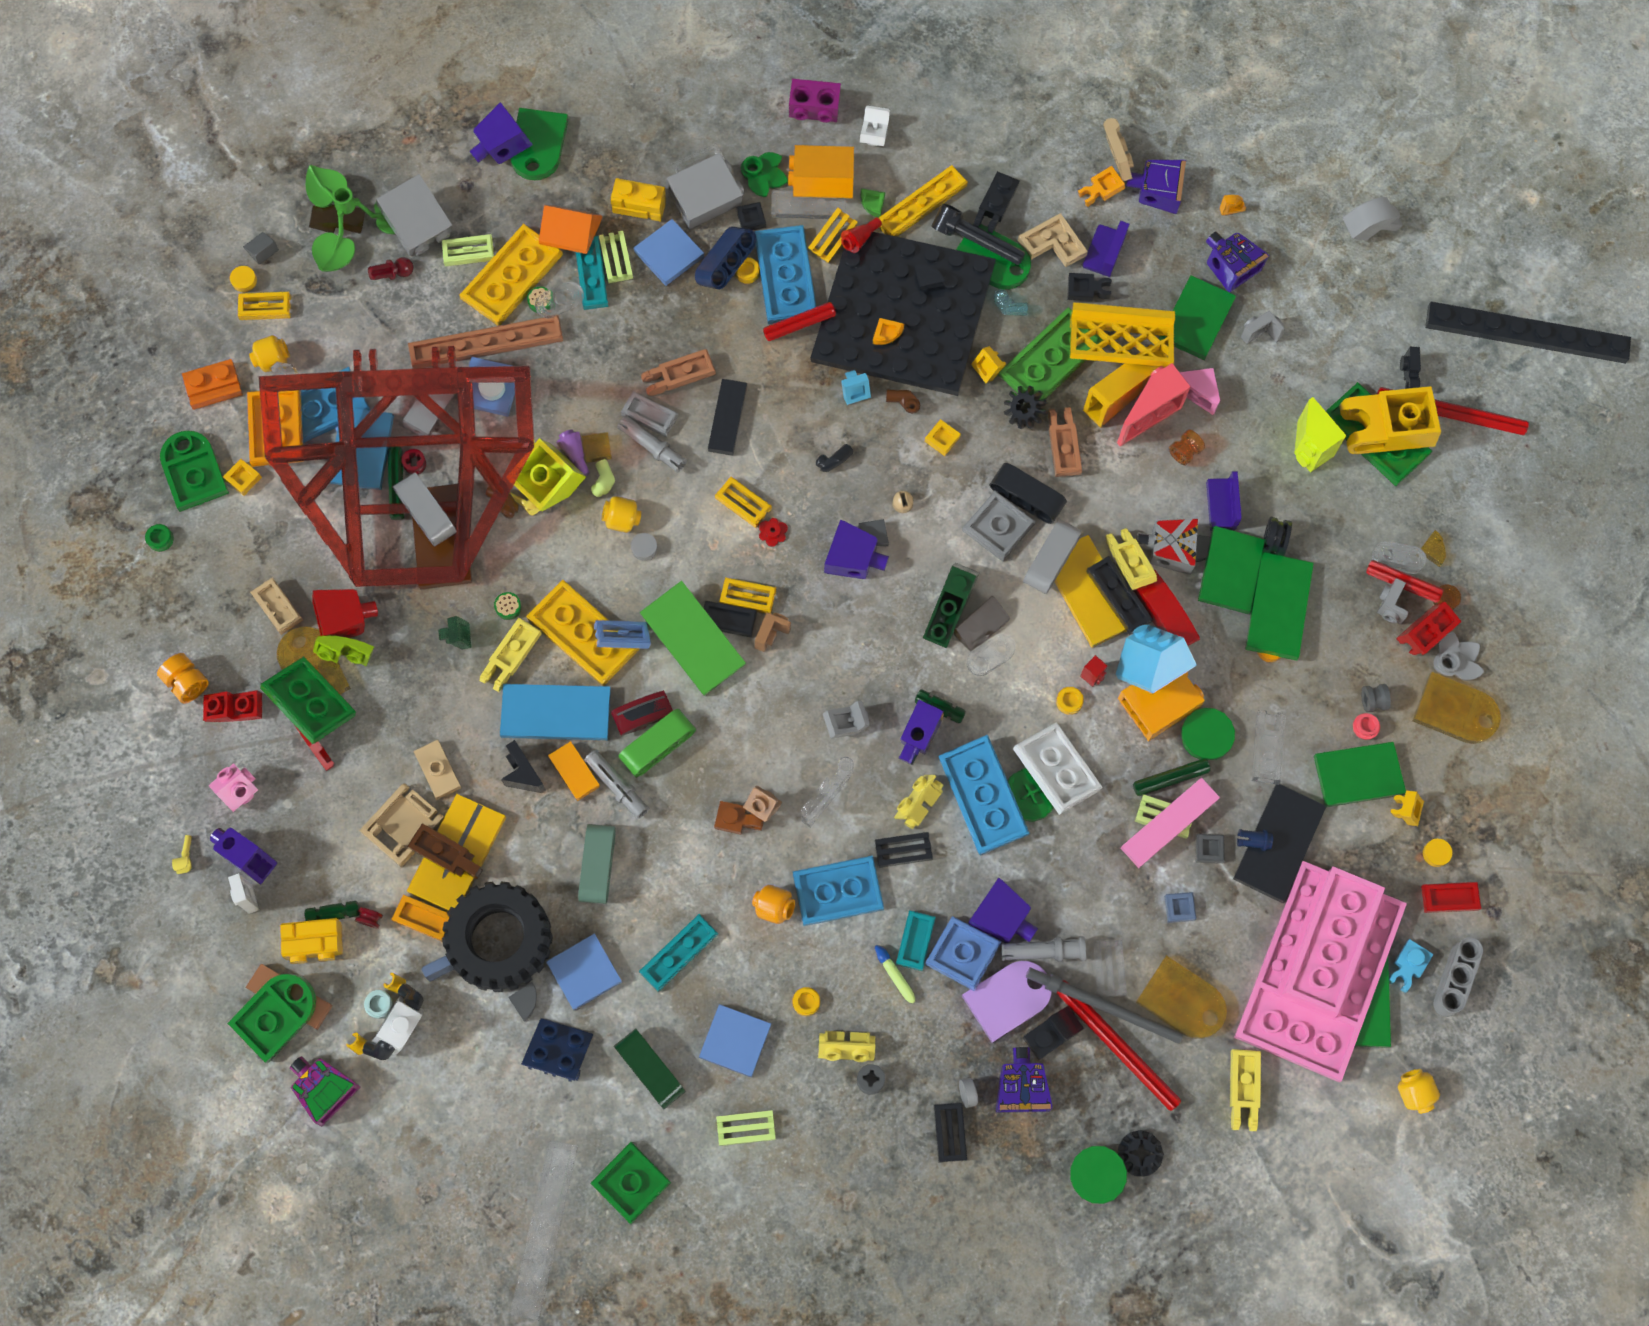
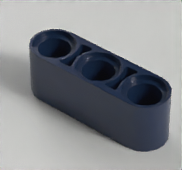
[695,226,757,290]

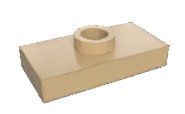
[250,577,303,635]
[413,740,461,800]

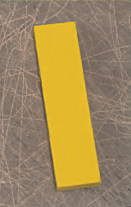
[879,165,968,237]

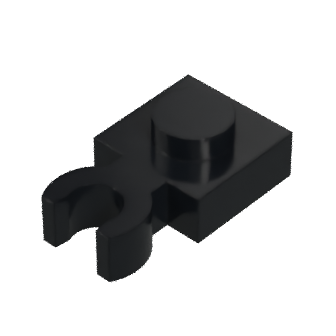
[1067,273,1112,301]
[1400,346,1421,389]

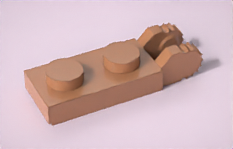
[641,349,716,396]
[1048,407,1082,477]

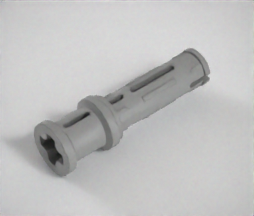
[1001,936,1086,962]

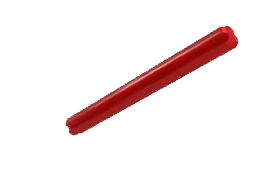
[1377,387,1529,435]
[1057,980,1181,1111]

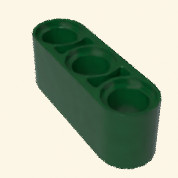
[614,1028,686,1110]

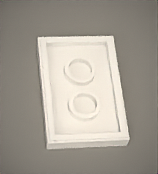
[1013,722,1103,815]

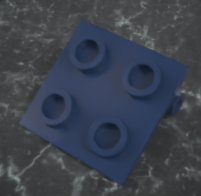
[521,1018,593,1082]

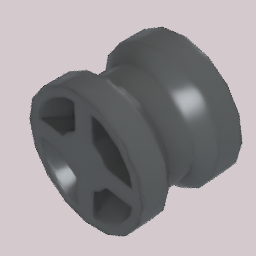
[1361,684,1391,713]
[857,1064,885,1095]

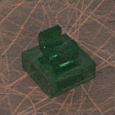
[438,616,471,650]

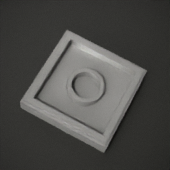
[962,491,1036,562]

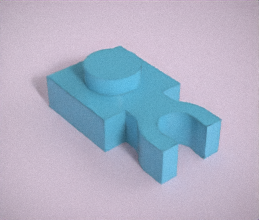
[1389,939,1434,993]

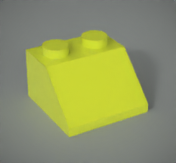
[1294,397,1346,473]
[506,438,586,512]

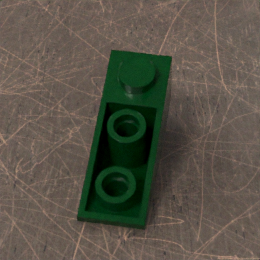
[923,563,980,648]

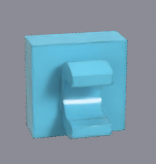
[841,370,871,405]

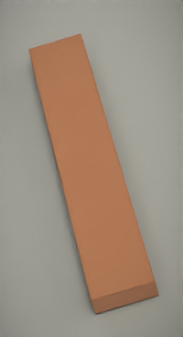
[408,315,563,370]

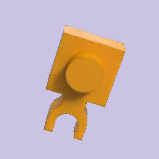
[1078,166,1125,207]

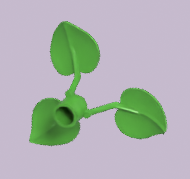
[305,165,395,272]

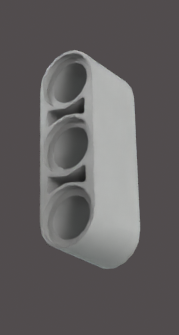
[393,473,457,547]
[1023,519,1082,594]
[1433,937,1483,1017]

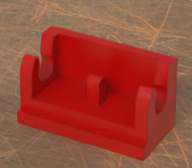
[1396,601,1462,655]

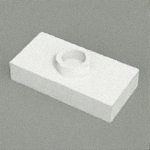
[228,873,260,914]

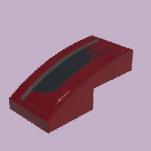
[611,690,673,736]

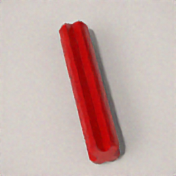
[763,302,836,341]
[1366,560,1444,603]

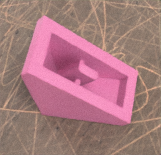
[1180,368,1220,415]

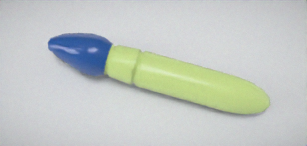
[875,945,915,1003]

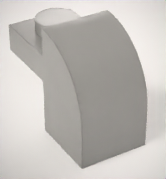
[1343,197,1403,241]

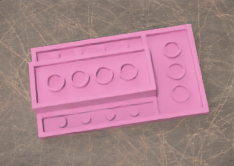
[1234,861,1407,1083]

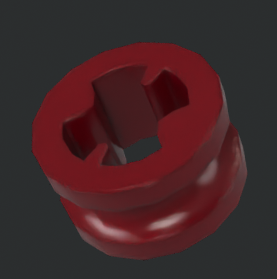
[402,449,427,475]
[355,907,383,929]

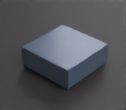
[1164,892,1196,923]
[421,956,454,982]

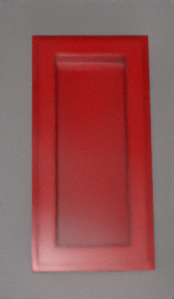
[1421,882,1481,913]

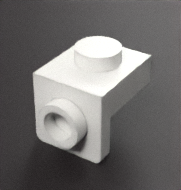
[860,106,890,146]

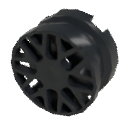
[1262,517,1292,556]

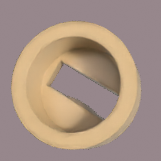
[893,491,914,513]

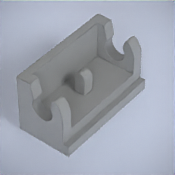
[403,378,455,439]

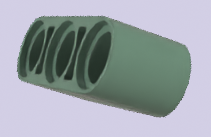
[578,824,616,904]

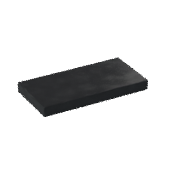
[1233,783,1327,903]

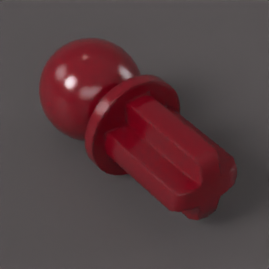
[368,257,414,280]

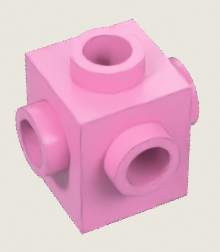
[208,763,258,812]

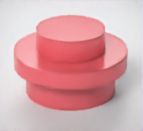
[1353,713,1380,740]

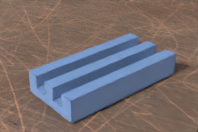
[594,620,651,649]

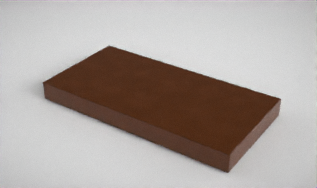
[412,483,473,590]

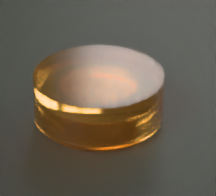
[1433,584,1461,610]

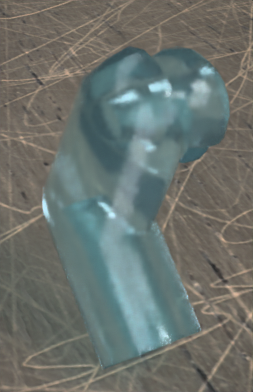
[993,289,1028,315]

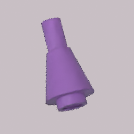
[556,429,590,476]

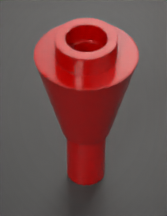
[841,217,882,253]

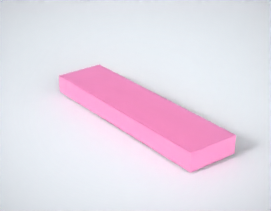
[1121,777,1220,868]

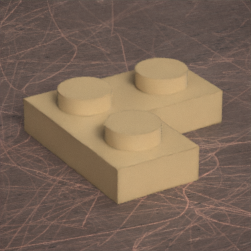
[1018,213,1088,267]

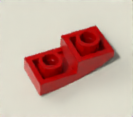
[203,690,262,722]

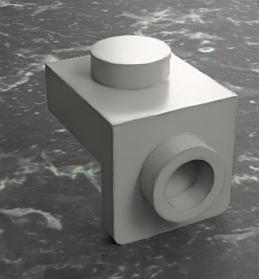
[1241,310,1285,344]
[1377,578,1409,624]
[823,701,869,739]

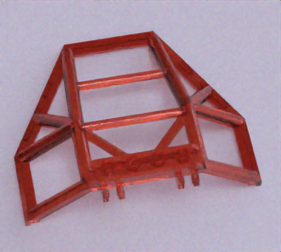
[258,346,535,587]

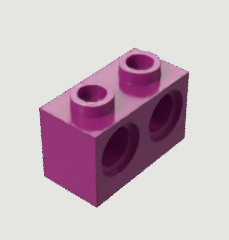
[789,78,841,123]

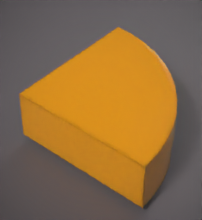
[1220,195,1246,215]
[873,318,904,345]

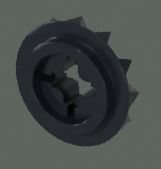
[1118,1130,1164,1177]

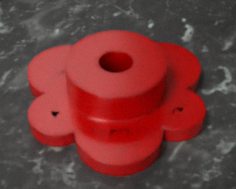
[759,518,788,547]

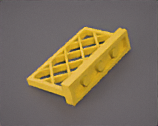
[1070,302,1175,367]

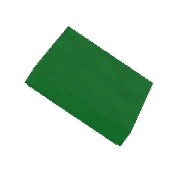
[590,1142,671,1225]

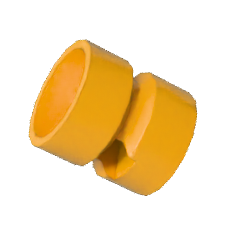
[157,653,209,704]

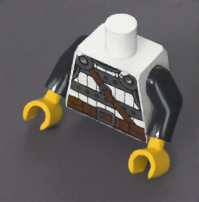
[346,973,424,1060]

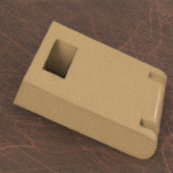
[359,783,444,868]

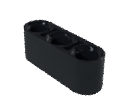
[989,463,1067,524]

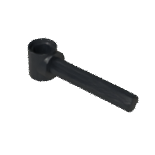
[931,203,1025,265]

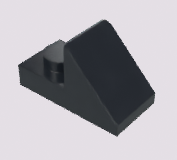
[501,740,546,793]
[1023,1006,1085,1060]

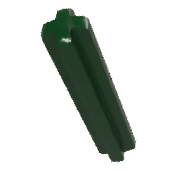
[388,446,404,520]
[1133,758,1211,796]

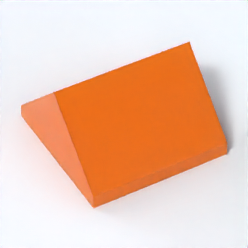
[539,205,602,254]

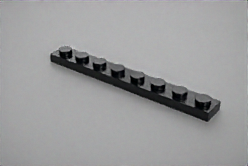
[1425,301,1631,364]

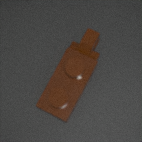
[407,823,483,879]

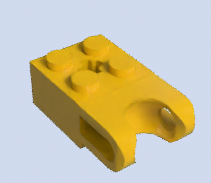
[1339,386,1441,454]

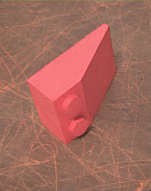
[1117,363,1190,446]

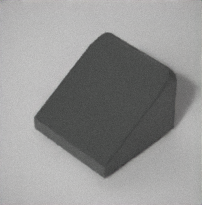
[243,232,279,265]

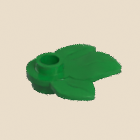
[741,152,788,197]

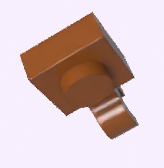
[714,801,764,835]

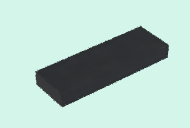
[708,379,747,456]
[1086,556,1153,635]

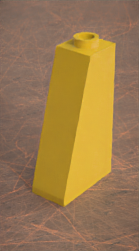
[1083,344,1167,428]

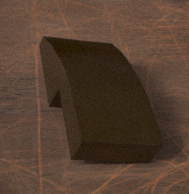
[309,204,365,234]

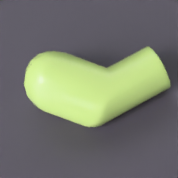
[591,459,615,497]

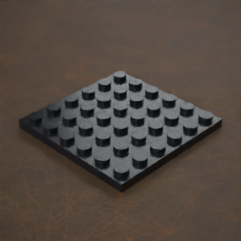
[810,232,996,396]

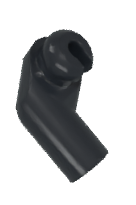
[815,444,853,472]

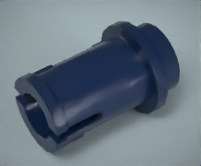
[1237,829,1273,851]

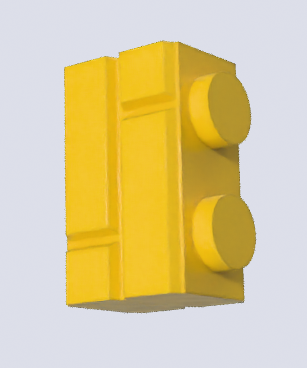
[611,178,666,222]
[280,918,343,964]

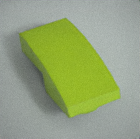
[313,636,374,666]

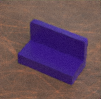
[1082,221,1130,277]
[1206,471,1242,531]

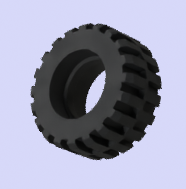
[442,881,553,992]

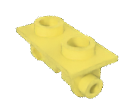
[894,775,944,829]
[818,1031,875,1062]

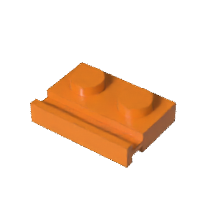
[182,359,243,410]

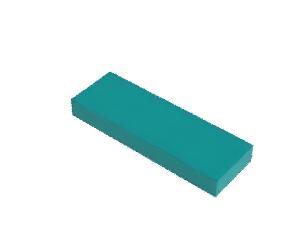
[576,236,609,310]
[639,914,718,992]

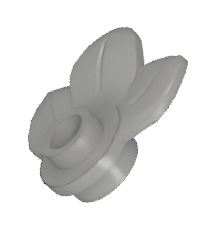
[1433,632,1484,681]

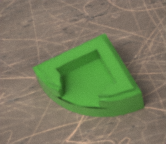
[860,188,885,218]

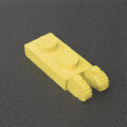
[1105,528,1157,590]
[479,618,542,692]
[1230,1049,1261,1131]

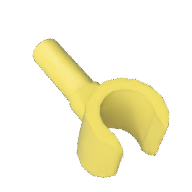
[510,492,540,516]
[172,835,192,874]

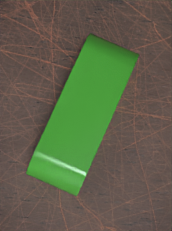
[618,708,696,778]

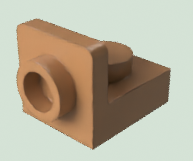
[755,613,791,652]
[743,786,782,822]

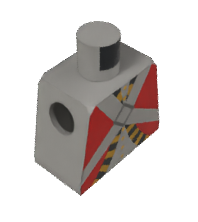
[1136,519,1198,575]

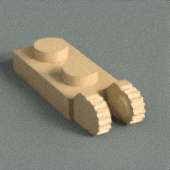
[1103,118,1134,181]

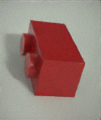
[1080,655,1108,687]

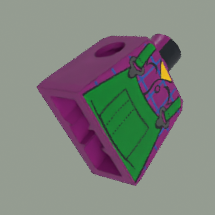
[290,1056,361,1127]

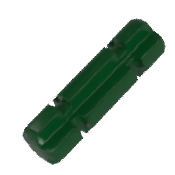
[915,689,966,724]
[304,901,360,921]

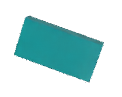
[896,910,936,971]

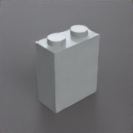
[666,153,744,229]
[376,174,452,256]

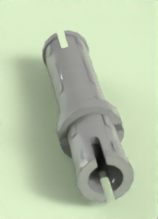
[617,415,687,473]
[584,749,650,820]

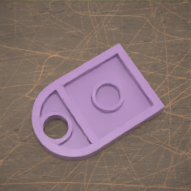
[962,961,1051,1043]

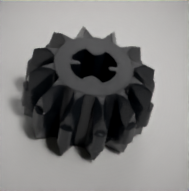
[1004,386,1048,429]

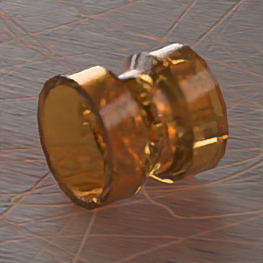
[1169,429,1205,466]

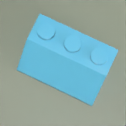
[1116,625,1197,694]

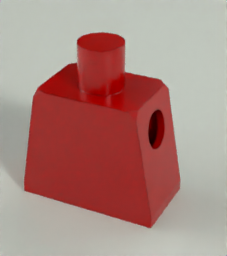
[312,589,378,638]

